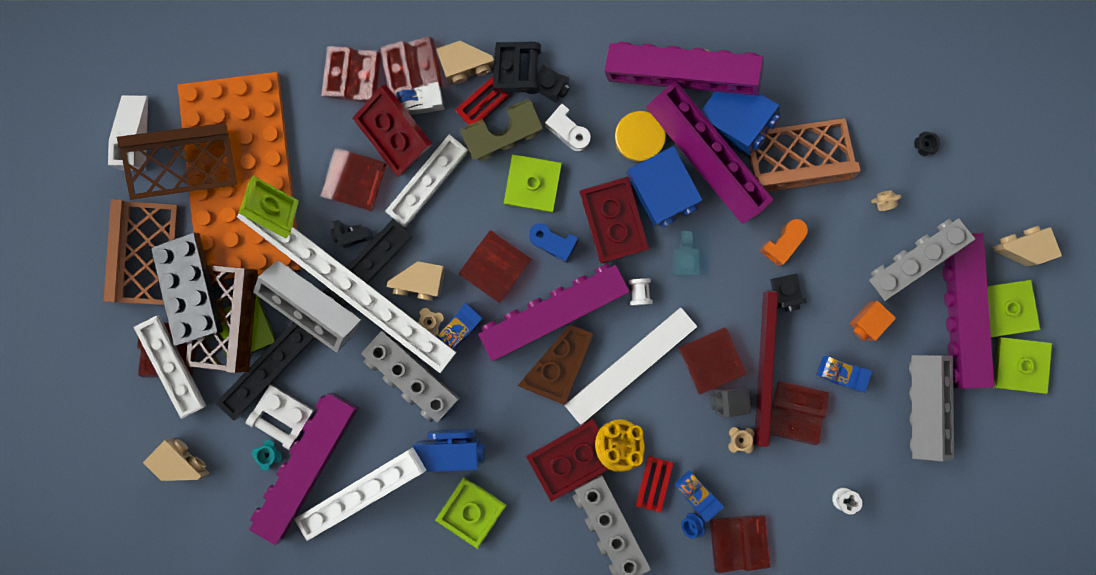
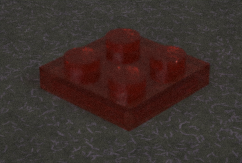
[678,327,746,394]

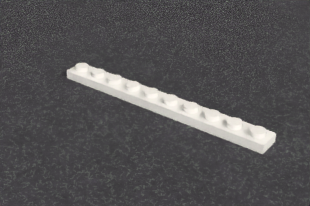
[237,214,457,373]

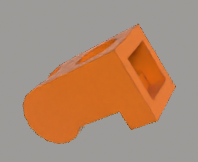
[759,219,808,266]

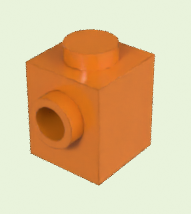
[849,300,896,341]

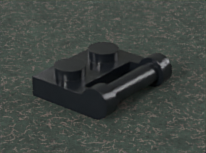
[493,42,541,94]

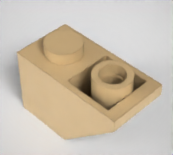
[436,41,494,84]
[992,225,1062,267]
[387,261,446,301]
[143,438,210,481]

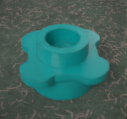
[252,440,283,471]

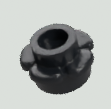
[914,132,940,156]

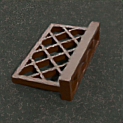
[117,123,237,200]
[186,265,258,373]

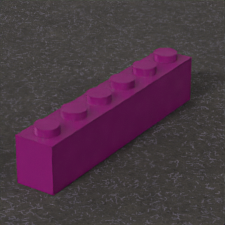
[604,41,764,96]
[646,81,774,224]
[942,233,994,389]
[478,263,630,361]
[249,393,359,546]

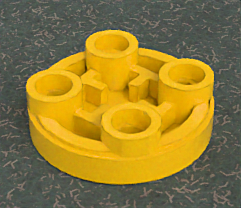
[615,111,666,162]
[595,419,645,472]

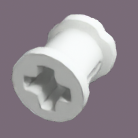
[628,278,653,306]
[832,488,862,515]

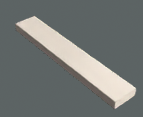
[564,307,697,425]
[294,448,426,541]

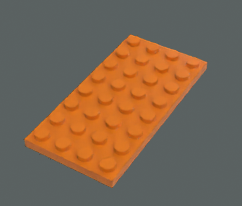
[177,72,302,282]

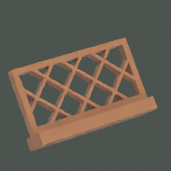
[749,118,860,192]
[104,199,178,305]

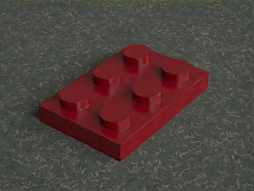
[352,85,433,177]
[579,177,649,264]
[526,418,609,502]

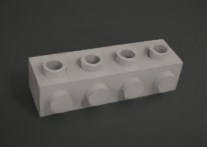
[869,218,975,302]
[253,260,361,353]
[361,331,460,423]
[909,355,954,461]
[573,474,651,575]

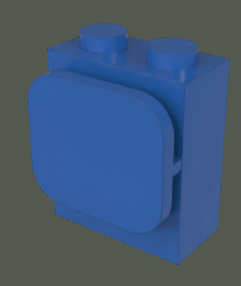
[701,92,781,155]
[626,146,702,228]
[413,429,485,472]

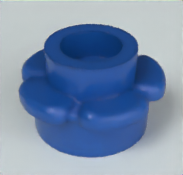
[681,513,705,538]

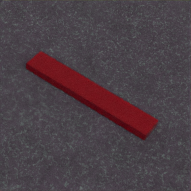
[754,291,778,447]

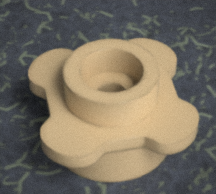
[871,190,901,211]
[418,308,444,336]
[728,427,754,453]

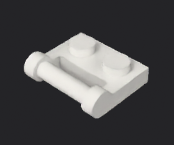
[246,384,315,450]

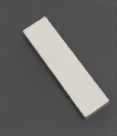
[385,134,469,228]
[134,315,207,419]

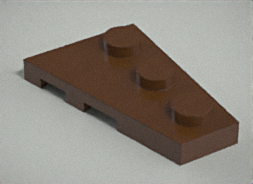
[518,325,593,405]

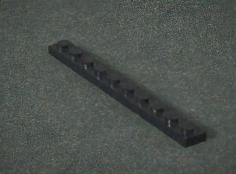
[215,219,412,421]

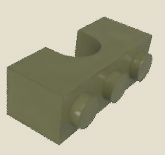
[459,98,543,161]

